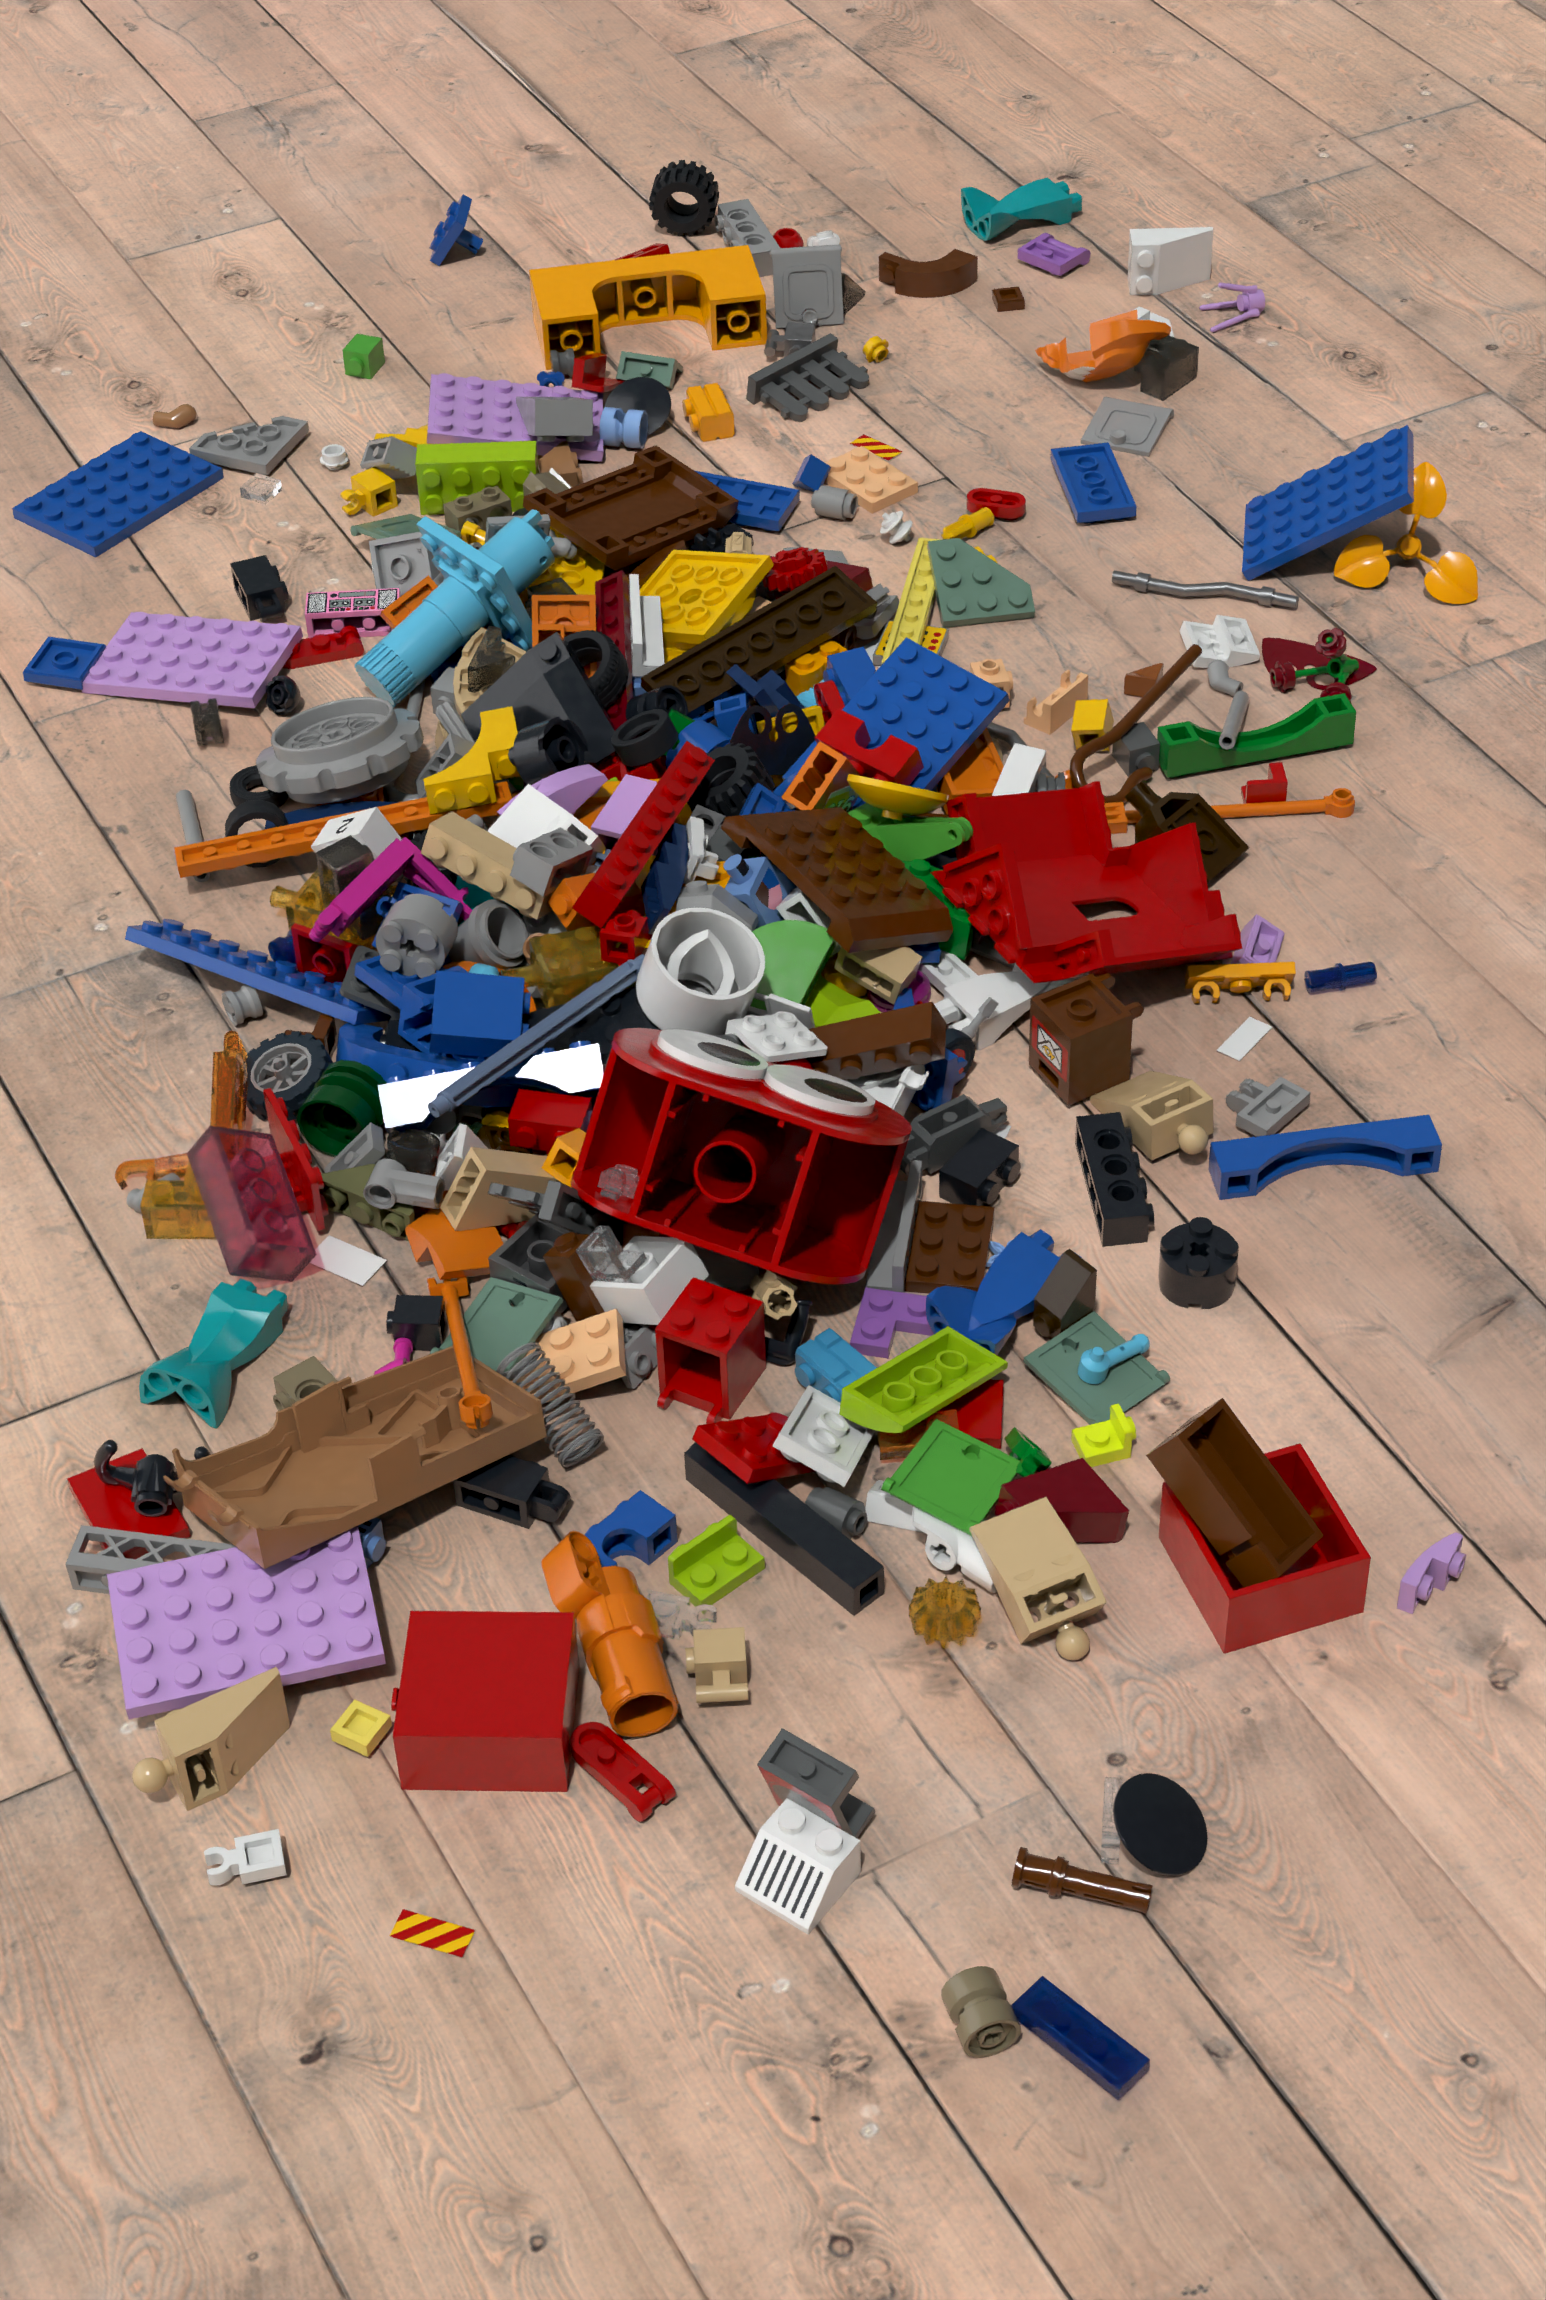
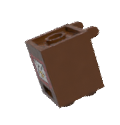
[1029,973,1144,1106]

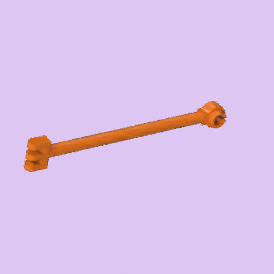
[1104,788,1355,834]
[427,1277,493,1429]

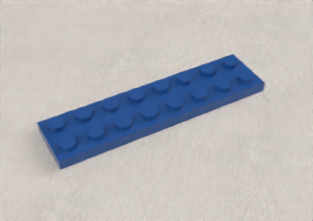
[125,919,391,1025]

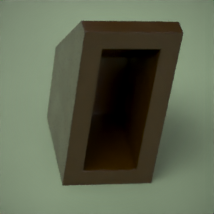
[1033,1249,1097,1340]

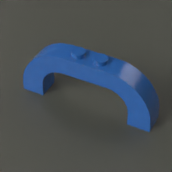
[336,1023,548,1107]

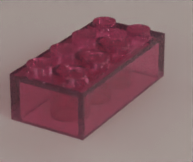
[187,1126,317,1282]

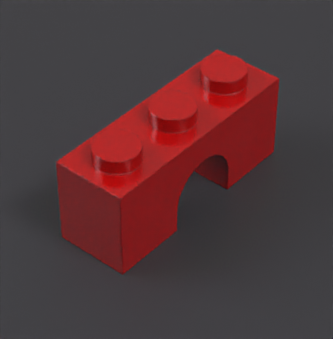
[814,709,924,786]

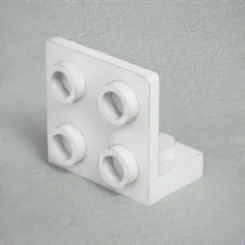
[725,1011,828,1062]

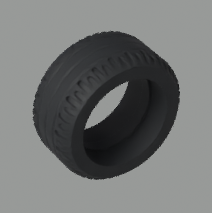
[564,630,629,710]

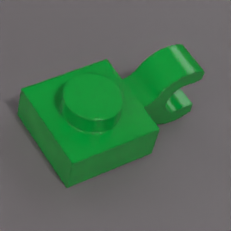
[1004,1427,1052,1477]

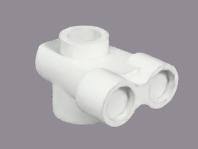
[807,230,840,247]

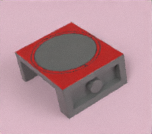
[757,1728,875,1838]

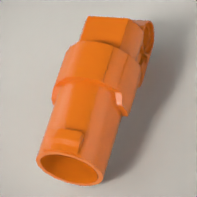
[541,1531,678,1737]

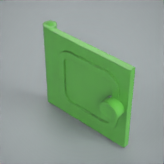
[881,1419,1020,1536]

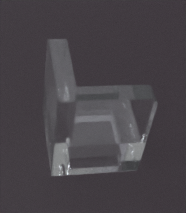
[576,1226,647,1283]

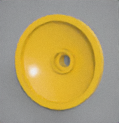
[847,774,950,821]

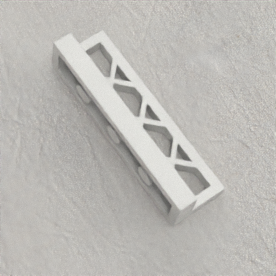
[629,574,665,677]

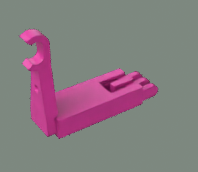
[309,837,472,942]

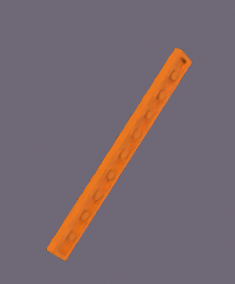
[174,781,512,878]

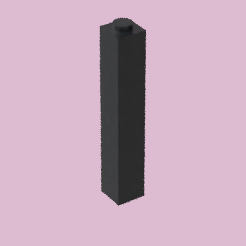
[684,1442,884,1616]

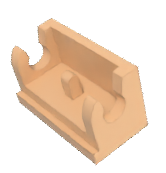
[1024,670,1088,735]

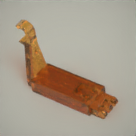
[115,1031,248,1190]

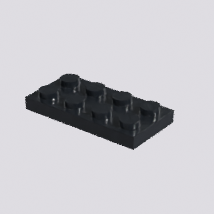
[522,987,661,1064]

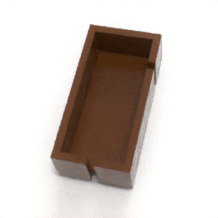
[1146,1398,1324,1588]

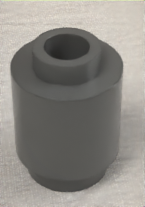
[805,1487,867,1539]

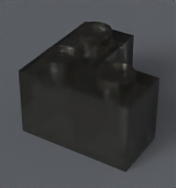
[1134,335,1199,401]
[316,835,394,940]

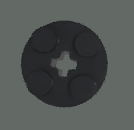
[508,717,589,785]
[1158,1217,1239,1309]

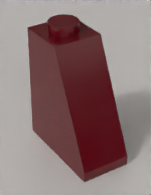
[995,1458,1130,1543]

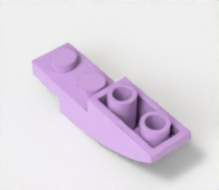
[497,764,608,816]

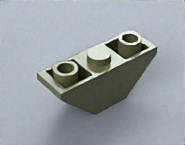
[319,1164,415,1241]

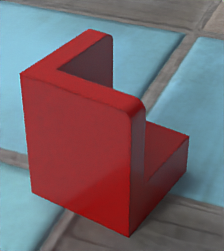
[1241,762,1288,804]

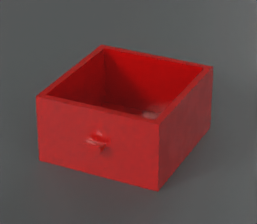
[1159,1443,1371,1654]
[391,1611,580,1792]

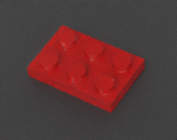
[692,1412,816,1484]

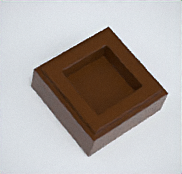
[992,287,1025,312]

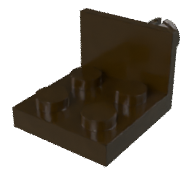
[1124,780,1250,884]

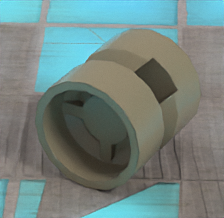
[941,1966,1021,2058]

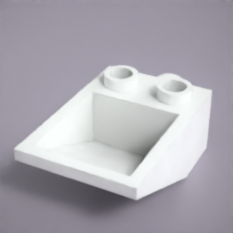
[487,784,606,874]

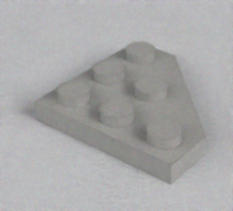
[189,416,309,475]

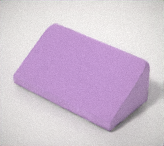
[1231,914,1285,964]

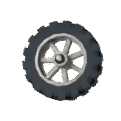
[236,1031,333,1121]

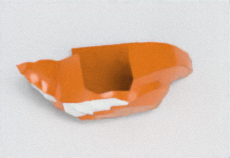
[1035,309,1171,382]

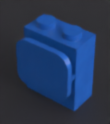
[430,970,531,1063]

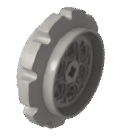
[256,697,424,804]

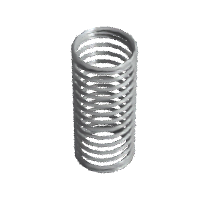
[496,1342,604,1467]

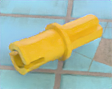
[941,507,994,540]

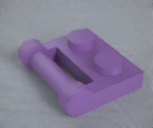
[1018,233,1091,276]

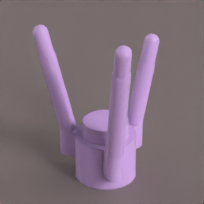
[1199,283,1265,332]

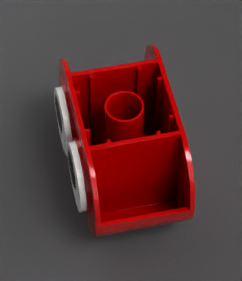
[570,1028,912,1284]

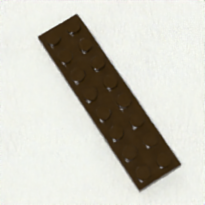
[641,566,877,719]

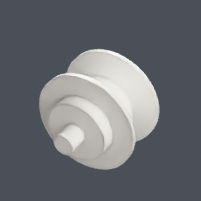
[880,511,913,544]

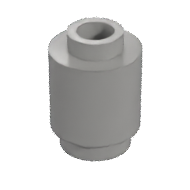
[811,485,858,520]

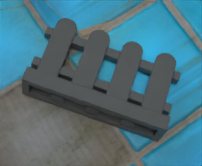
[746,333,869,422]
[488,1180,630,1252]

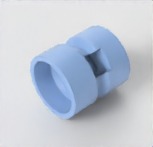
[599,407,648,449]

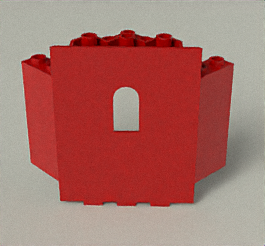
[930,781,1243,983]

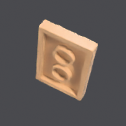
[825,446,918,514]
[510,1309,626,1403]

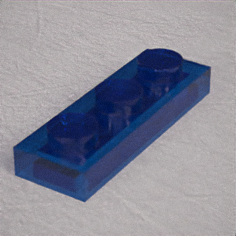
[1011,1976,1150,2100]

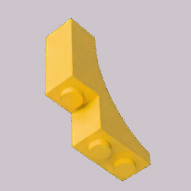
[423,706,520,814]

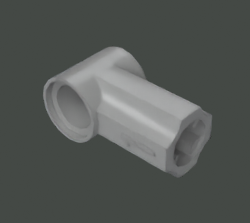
[363,1159,445,1209]

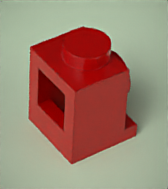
[599,910,649,964]

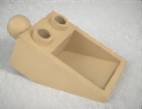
[1090,1071,1213,1160]
[969,1497,1107,1660]
[132,1667,290,1811]

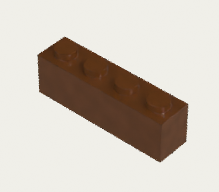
[805,1002,946,1080]

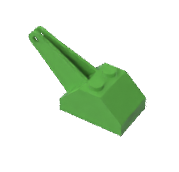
[847,803,973,861]

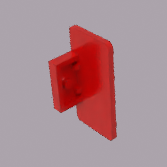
[246,1088,329,1231]

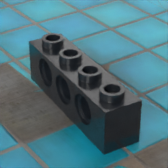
[1075,1112,1154,1247]

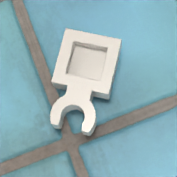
[204,1829,287,1885]

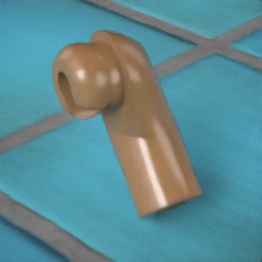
[153,404,197,429]

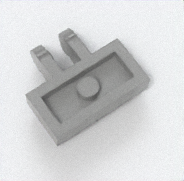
[1225,1077,1311,1137]

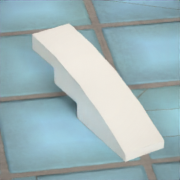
[992,743,1046,796]

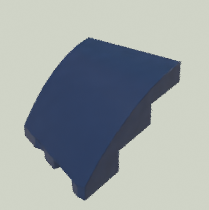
[726,664,805,718]

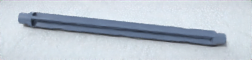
[428,954,645,1117]

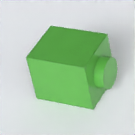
[342,334,385,379]

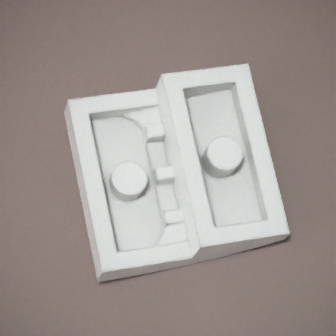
[1179,615,1260,668]

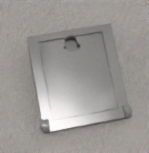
[770,244,844,328]
[1081,397,1174,457]

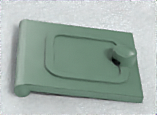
[350,514,461,539]
[430,1277,563,1372]
[1023,1311,1170,1425]

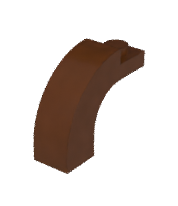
[879,249,978,298]

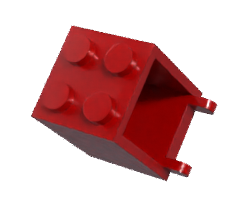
[655,1277,766,1424]

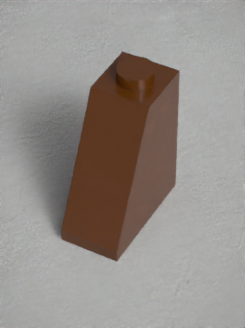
[543,1232,618,1322]

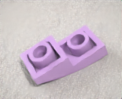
[1397,1532,1466,1614]

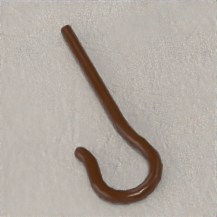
[1070,644,1202,804]

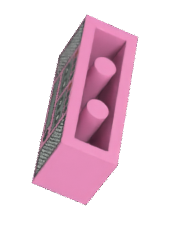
[305,588,400,638]

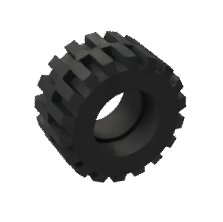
[649,160,719,236]
[687,743,775,826]

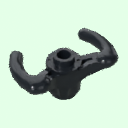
[94,1440,211,1516]

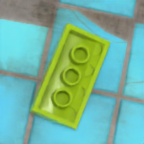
[839,1326,1008,1433]

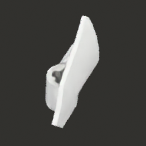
[912,1506,997,1593]

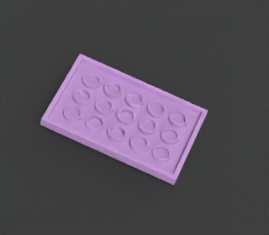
[427,373,603,462]
[82,612,303,708]
[107,1526,386,1720]

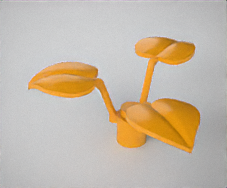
[1334,462,1478,604]

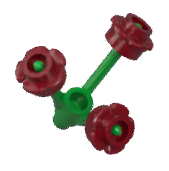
[1270,628,1359,702]

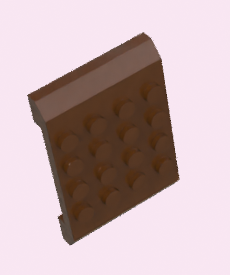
[523,445,739,571]
[721,807,954,953]

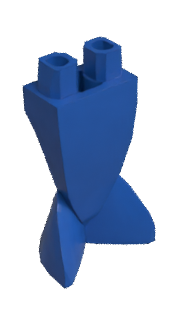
[926,1229,1082,1355]

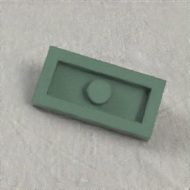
[616,351,683,390]

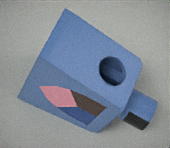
[723,854,797,929]

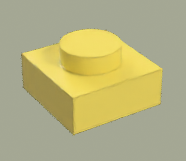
[330,1699,392,1757]

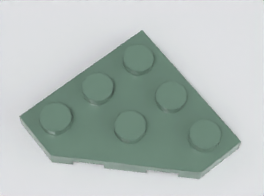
[927,538,1035,628]

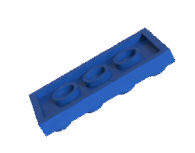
[1051,442,1137,523]

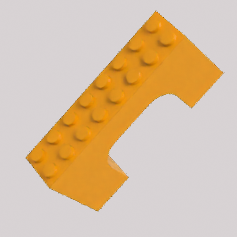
[529,245,767,370]

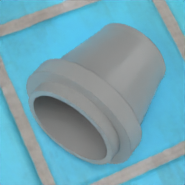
[448,899,528,970]

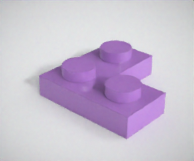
[850,1287,934,1359]

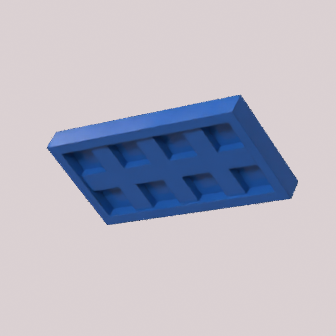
[694,470,800,531]

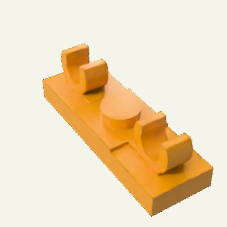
[1185,962,1296,1004]

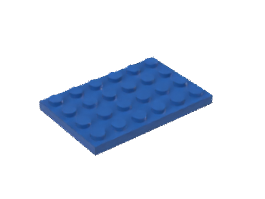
[1242,425,1414,581]
[12,431,224,558]
[782,637,1010,809]

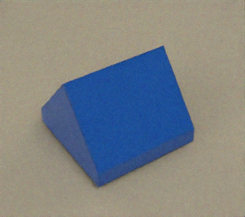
[792,454,831,492]

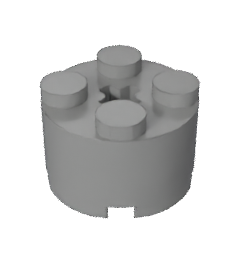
[376,894,458,978]

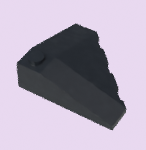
[461,632,617,766]

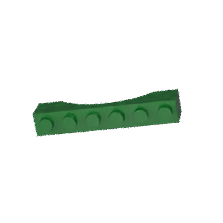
[1157,693,1356,778]

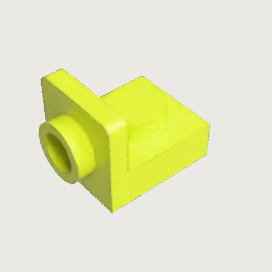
[1071,1403,1136,1467]

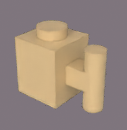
[685,1627,748,1703]

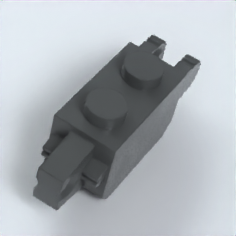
[900,1094,1007,1175]

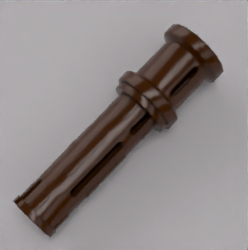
[1012,1847,1153,1914]

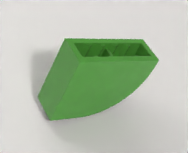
[750,920,836,1011]

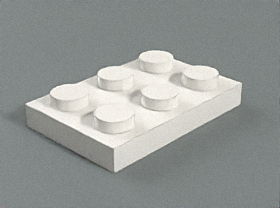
[773,1385,875,1487]

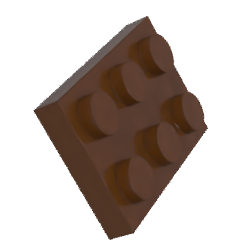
[905,1201,995,1294]

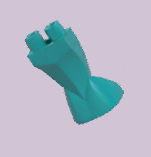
[961,177,1082,241]
[139,1278,288,1429]

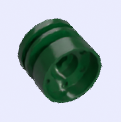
[297,1060,387,1158]

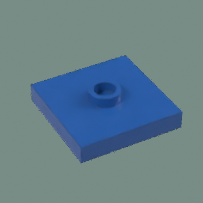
[23,637,106,690]

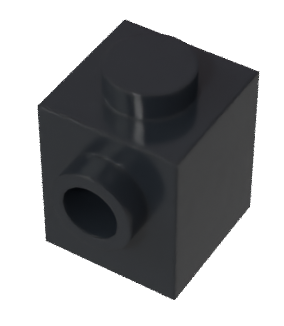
[386,1295,447,1351]

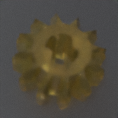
[909,1575,981,1649]

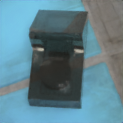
[468,626,515,693]

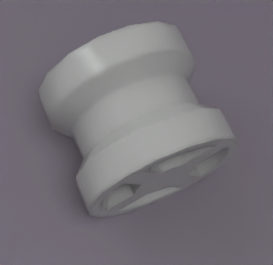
[222,984,263,1026]

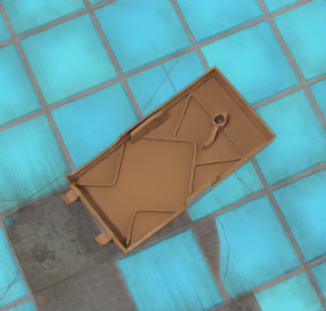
[163,1346,547,1569]

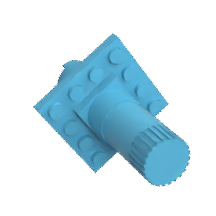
[354,509,555,708]

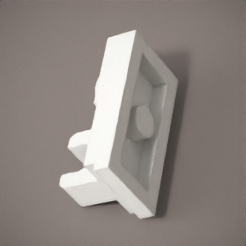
[683,816,719,884]

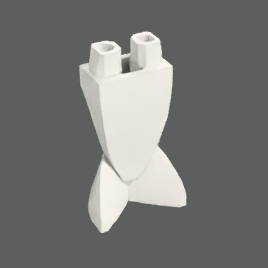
[934,964,1082,1051]

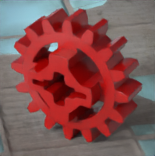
[762,547,828,592]

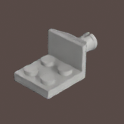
[369,529,482,597]

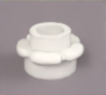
[320,444,349,470]

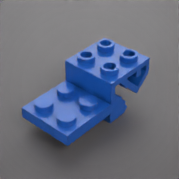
[354,955,469,1059]

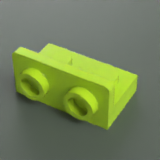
[668,1515,765,1612]

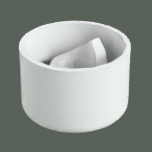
[636,908,765,1036]

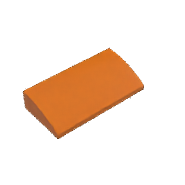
[937,727,1004,815]

